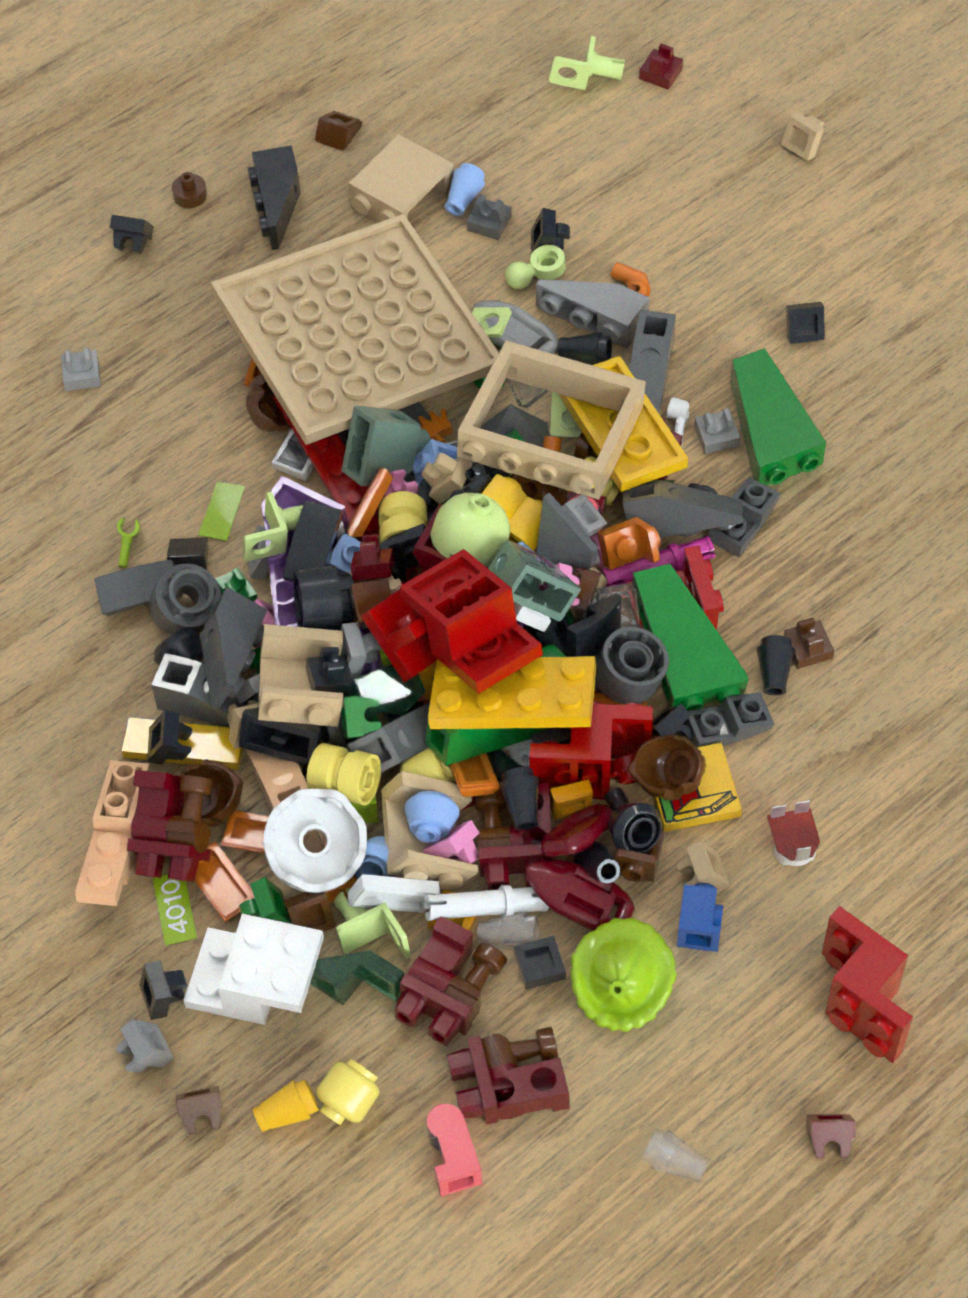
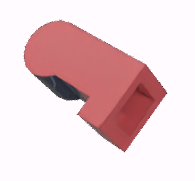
[427,1104,482,1197]

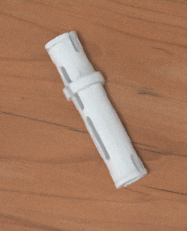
[424,885,549,921]

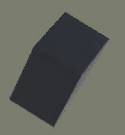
[239,707,321,766]

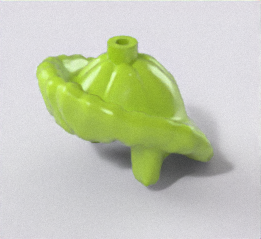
[570,918,677,1032]

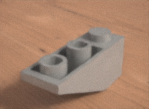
[536,279,649,349]

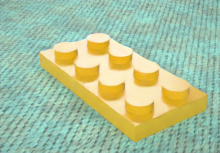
[557,356,689,492]
[428,656,596,729]

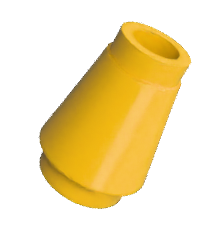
[252,1079,319,1132]

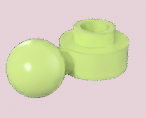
[504,245,566,289]

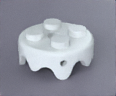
[263,789,367,893]

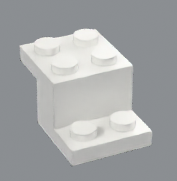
[183,914,324,1025]

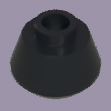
[154,627,203,666]
[609,803,662,854]

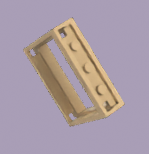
[457,340,646,500]

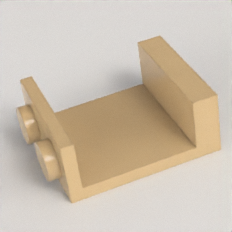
[349,134,453,222]
[258,624,343,727]
[381,771,478,890]

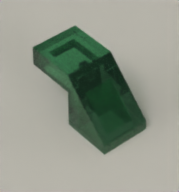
[340,665,426,722]
[310,950,405,1006]

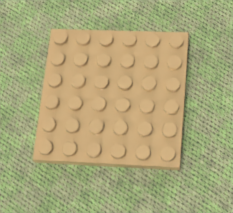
[211,214,499,445]

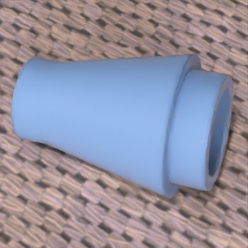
[445,163,485,216]

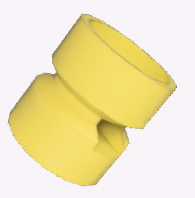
[378,491,428,543]
[307,743,381,806]

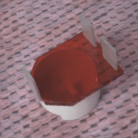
[767,800,820,866]

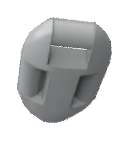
[473,300,559,354]

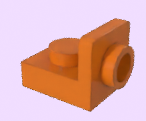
[597,517,661,570]

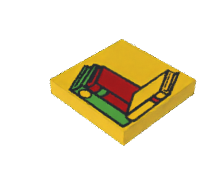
[654,743,742,832]

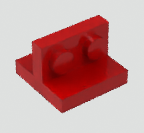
[361,589,437,682]

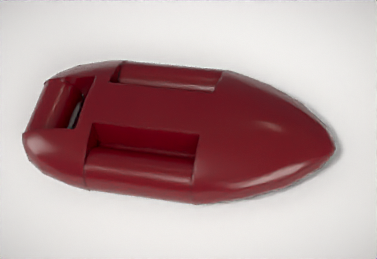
[540,804,614,857]
[526,860,635,931]

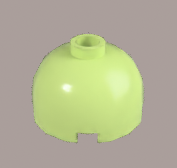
[430,493,510,567]

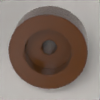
[172,172,207,208]

